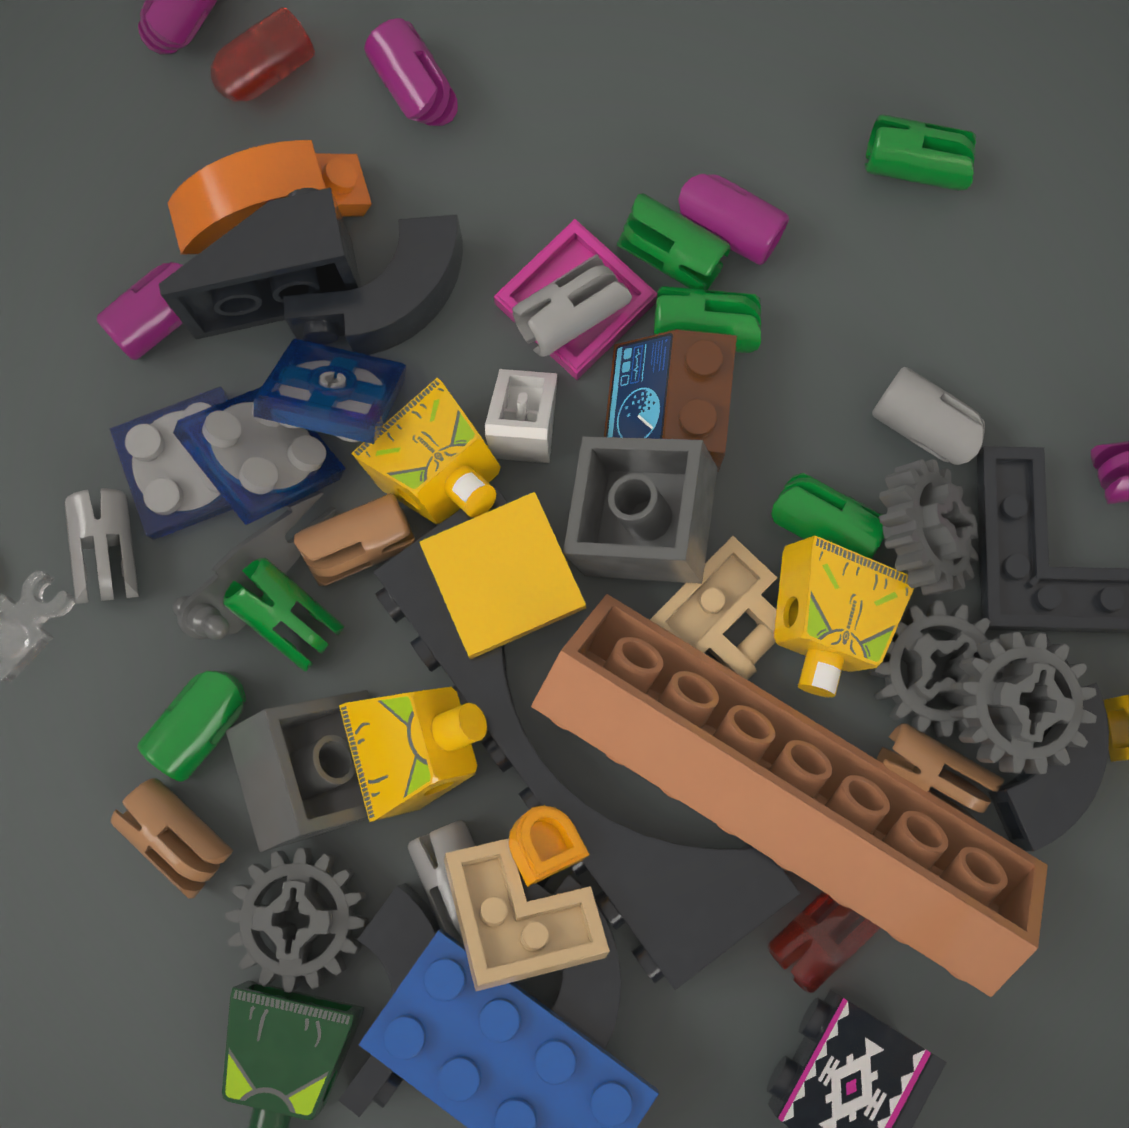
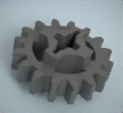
[879,459,979,596]
[869,601,1012,738]
[950,632,1097,774]
[225,848,369,992]

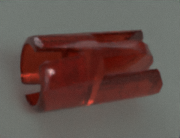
[210,7,315,101]
[767,891,880,993]

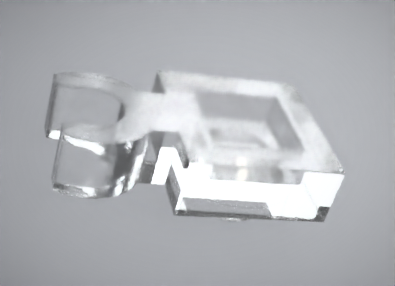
[0,570,75,683]

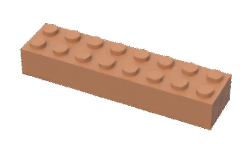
[531,594,1048,997]

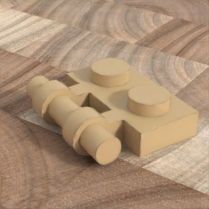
[650,536,778,680]

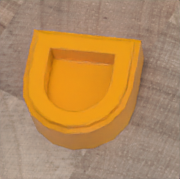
[509,805,589,887]

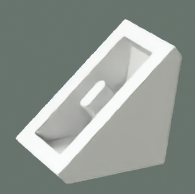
[485,369,558,463]

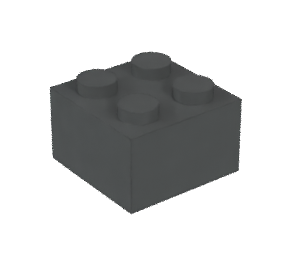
[563,436,718,584]

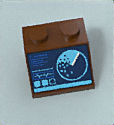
[604,329,737,472]

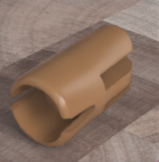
[294,493,415,586]
[876,723,1004,822]
[111,778,234,899]

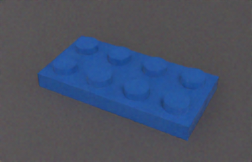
[358,929,659,1128]

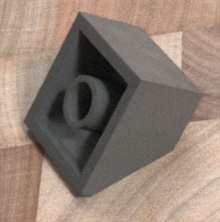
[226,690,370,852]

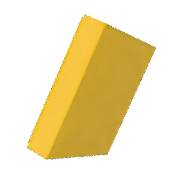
[419,492,586,659]

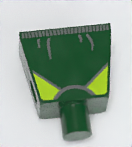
[222,980,364,1128]

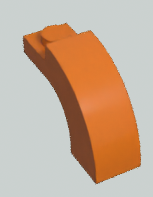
[167,140,372,255]

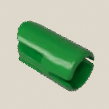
[865,114,976,191]
[616,193,730,290]
[653,286,761,353]
[771,473,884,559]
[223,558,345,672]
[137,671,246,782]

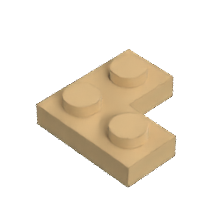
[444,838,610,991]

